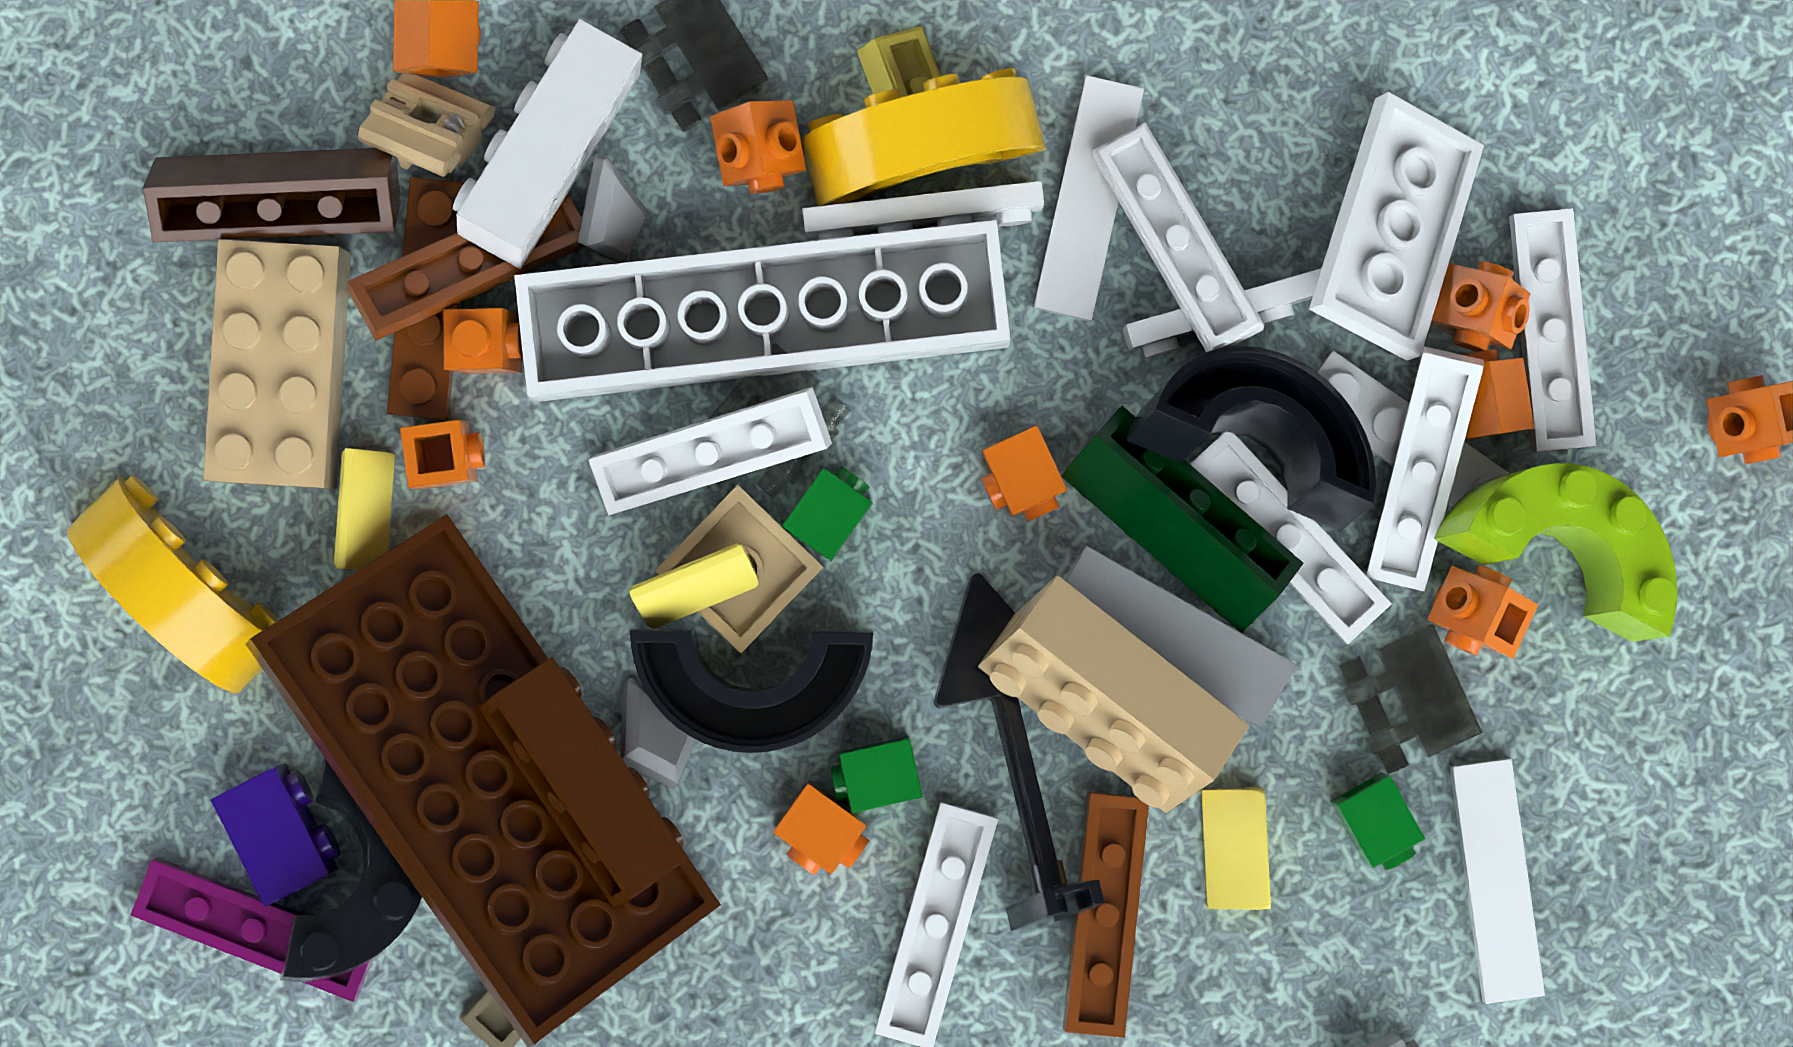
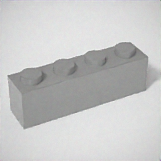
[1065,546,1297,728]

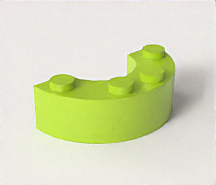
[1434,463,1678,642]

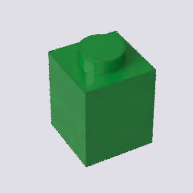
[782,466,873,562]
[830,736,923,813]
[1330,772,1425,870]

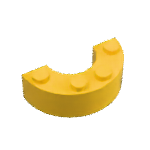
[801,68,1047,206]
[67,475,279,694]

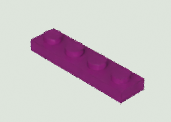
[130,857,373,1002]

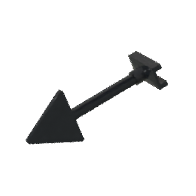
[934,573,1105,931]

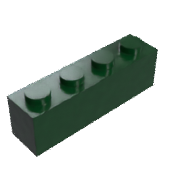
[1061,405,1304,633]

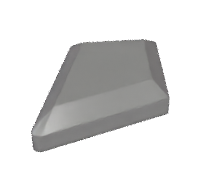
[578,155,648,263]
[620,678,696,789]

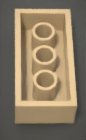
[203,239,351,490]
[978,575,1250,813]

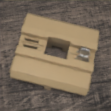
[358,73,496,177]

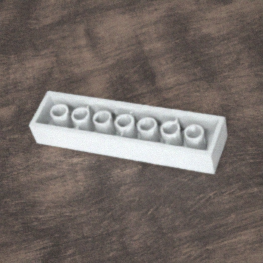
[514,220,1011,402]

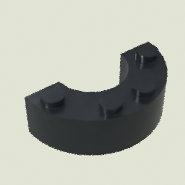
[1126,346,1376,531]
[630,629,874,753]
[280,757,422,982]

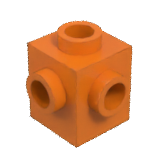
[710,100,806,194]
[1431,261,1531,352]
[1706,375,1793,464]
[1427,565,1538,659]

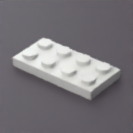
[1309,92,1484,361]

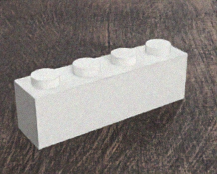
[453,19,642,269]

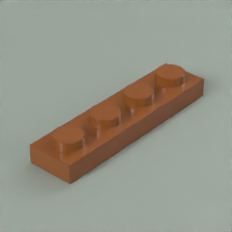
[387,177,465,420]
[347,193,586,341]
[1062,791,1149,1038]

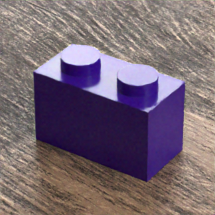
[210,763,341,907]

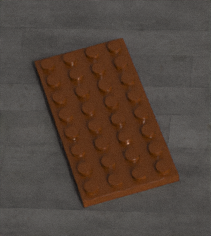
[245,514,721,1047]

